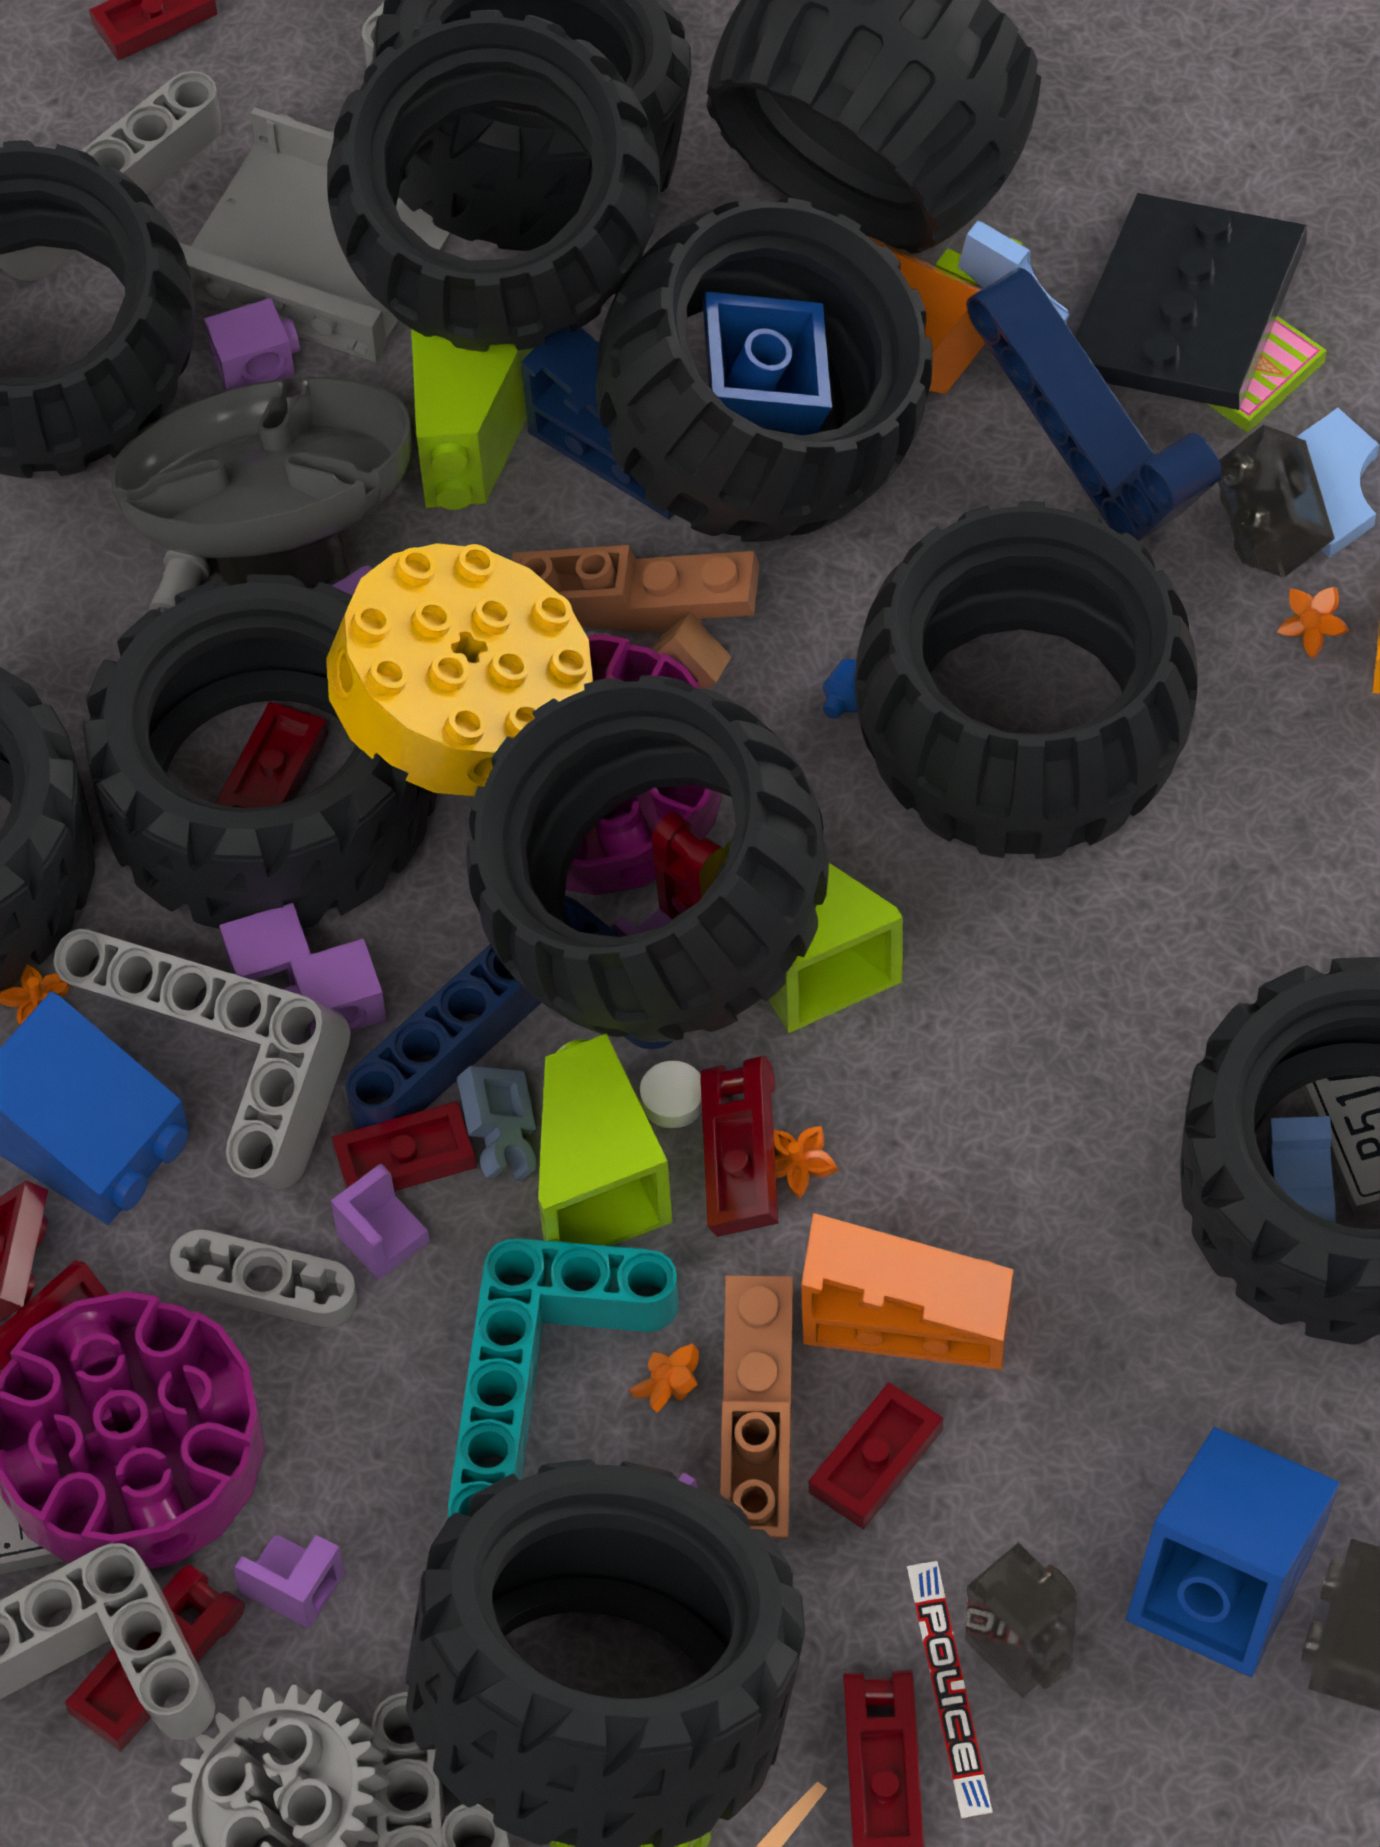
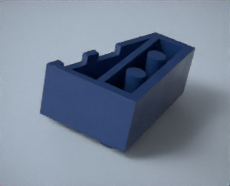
[521,327,674,520]

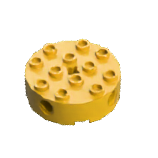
[326,543,593,796]

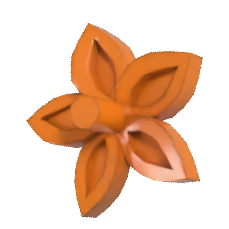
[1276,587,1350,659]
[0,964,71,1027]
[773,1126,839,1200]
[628,1343,699,1413]

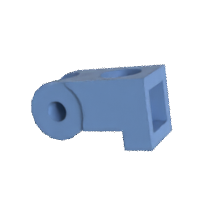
[1267,1116,1336,1223]

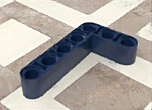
[966,267,1222,541]
[345,896,673,1129]

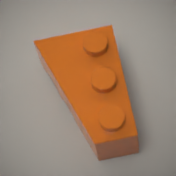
[869,237,985,394]
[801,1213,1014,1370]

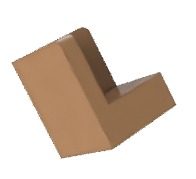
[649,612,731,689]

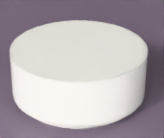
[640,1061,702,1128]

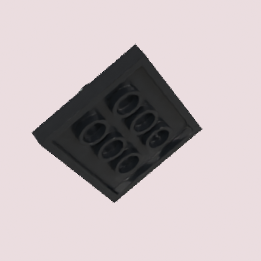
[1076,193,1307,410]

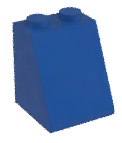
[702,292,832,436]
[0,991,189,1225]
[1125,1427,1340,1678]

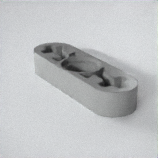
[170,1229,357,1327]

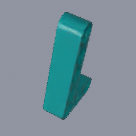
[448,1238,679,1518]

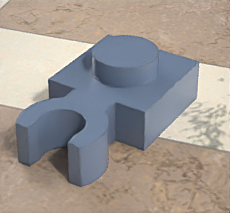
[457,1066,536,1181]

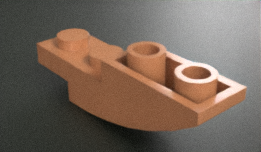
[512,545,760,633]
[720,1275,793,1539]

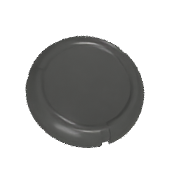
[110,377,412,558]

